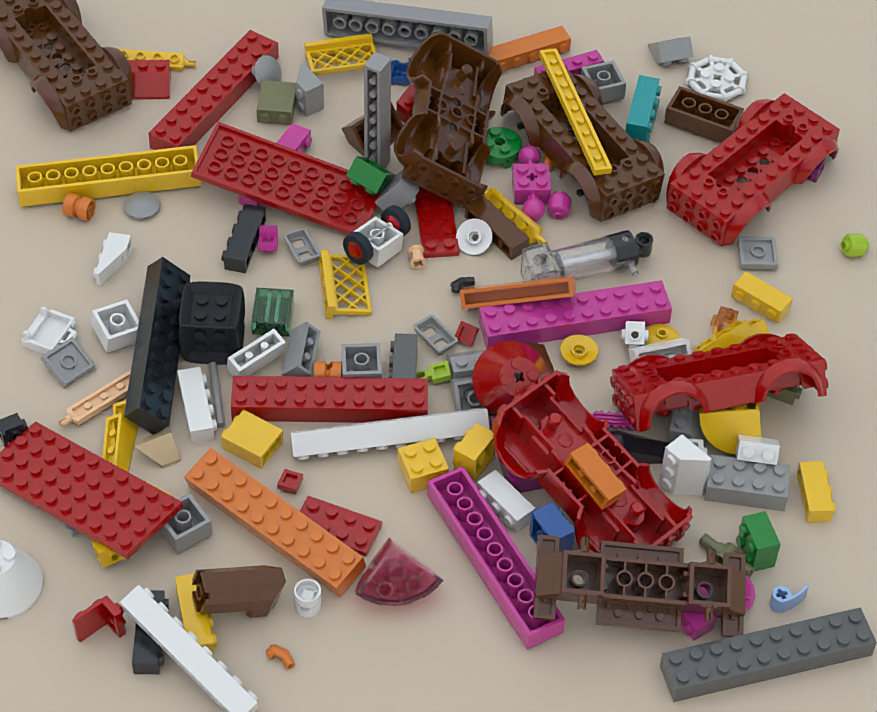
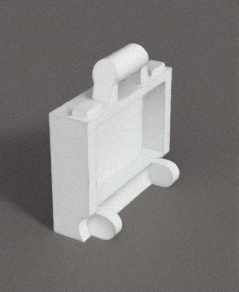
[21,306,78,354]

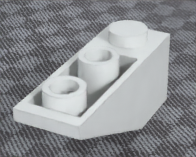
[93,232,132,286]

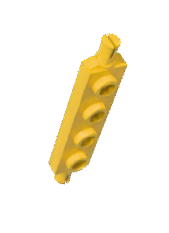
[117,48,196,71]
[483,187,548,247]

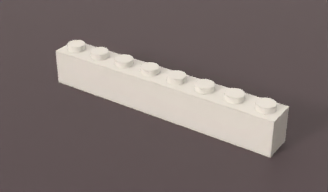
[120,585,259,712]

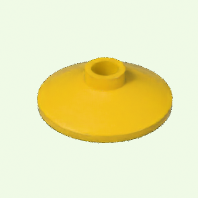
[644,324,680,345]
[560,335,598,366]

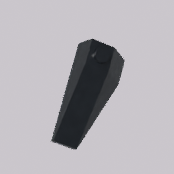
[609,431,670,464]

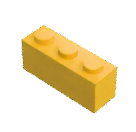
[731,271,793,323]
[797,461,836,523]

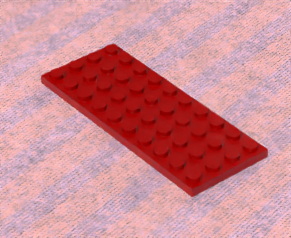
[191,122,380,235]
[0,421,183,559]

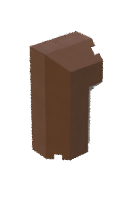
[192,565,286,618]

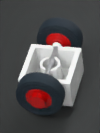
[343,205,411,268]

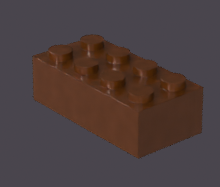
[664,86,744,143]

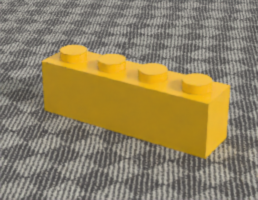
[175,573,217,654]

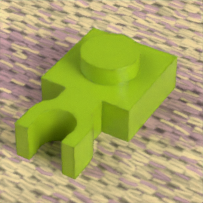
[417,360,452,384]

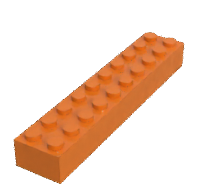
[184,447,367,597]

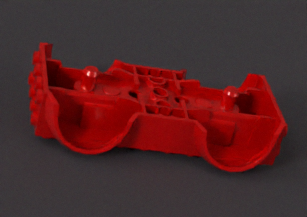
[666,93,840,246]
[610,333,829,433]
[491,370,693,553]

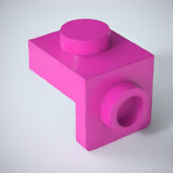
[258,225,278,253]

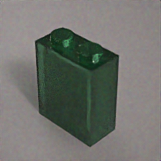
[251,288,294,337]

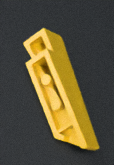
[693,319,770,352]
[102,400,139,472]

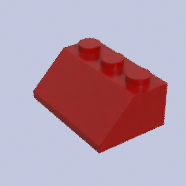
[128,60,171,100]

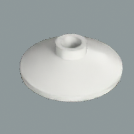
[456,219,492,255]

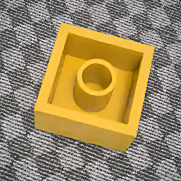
[452,423,495,482]
[397,438,449,493]

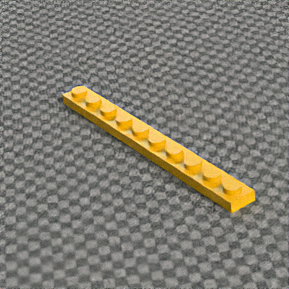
[539,49,612,175]

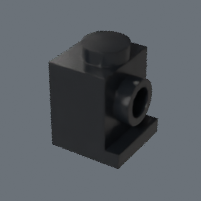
[0,413,28,447]

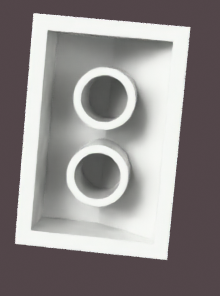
[628,338,691,362]
[659,435,712,496]

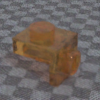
[710,306,739,334]

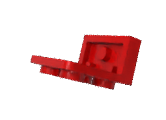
[72,595,126,642]

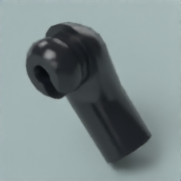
[450,277,475,293]

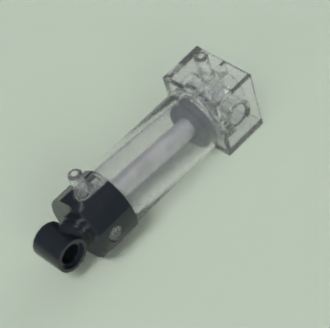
[521,230,653,281]

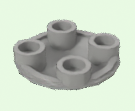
[251,55,281,86]
[124,191,160,221]

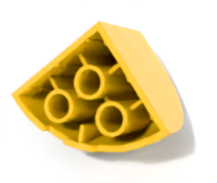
[699,403,761,455]

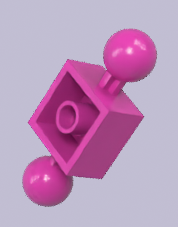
[512,145,551,221]

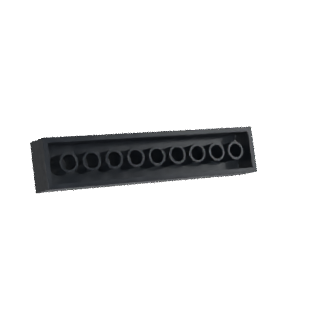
[124,257,191,434]

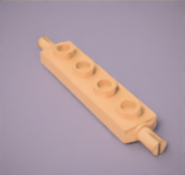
[58,370,131,427]

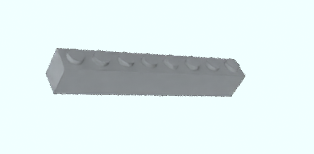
[364,52,391,168]

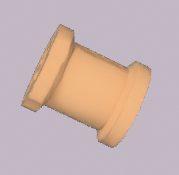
[408,245,426,270]

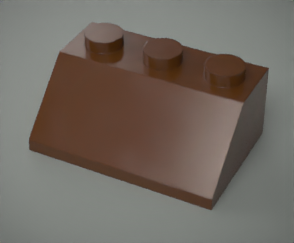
[341,102,403,156]

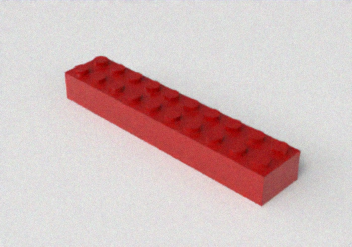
[148,30,279,150]
[231,376,428,423]

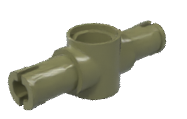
[699,533,755,578]

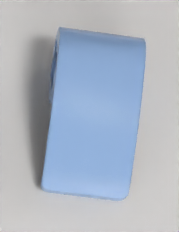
[769,584,809,613]

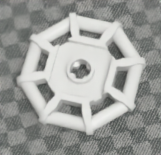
[685,55,749,102]

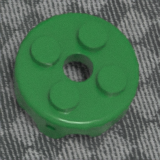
[486,127,522,169]

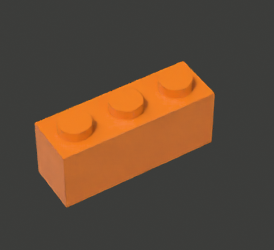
[564,443,627,510]

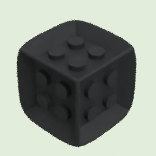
[179,281,245,365]

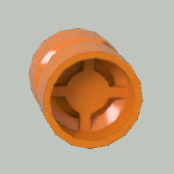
[62,192,96,222]
[314,361,342,377]

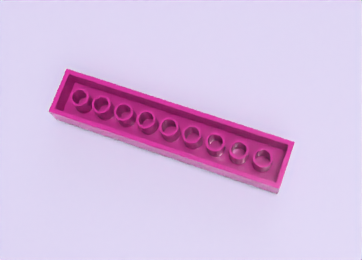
[479,280,672,349]
[427,466,565,650]

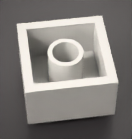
[91,299,139,353]

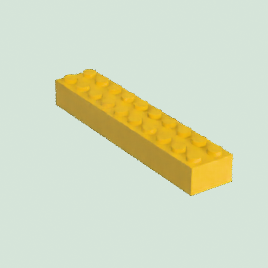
[15,145,202,207]

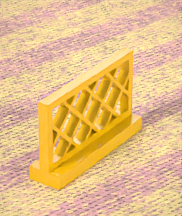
[304,33,376,75]
[318,250,372,319]

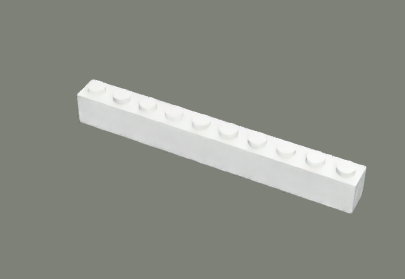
[290,408,490,460]

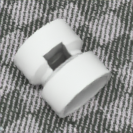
[294,579,322,617]

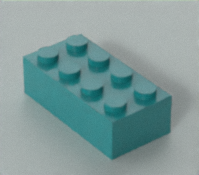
[625,75,662,142]

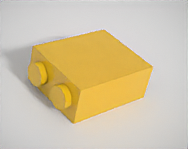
[221,410,284,469]

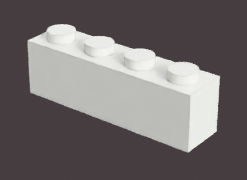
[177,367,218,443]

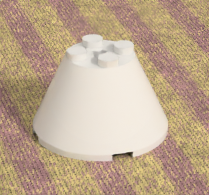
[0,540,43,619]

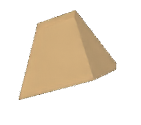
[134,430,181,468]

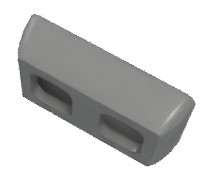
[283,227,320,266]
[413,315,458,355]

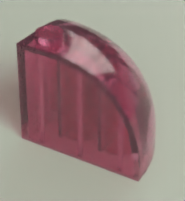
[355,537,444,606]

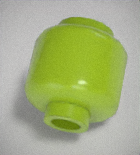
[840,233,869,257]

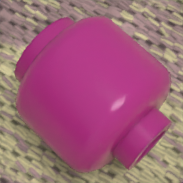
[547,191,572,219]

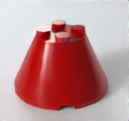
[472,341,548,416]

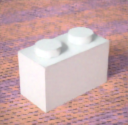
[735,434,780,465]

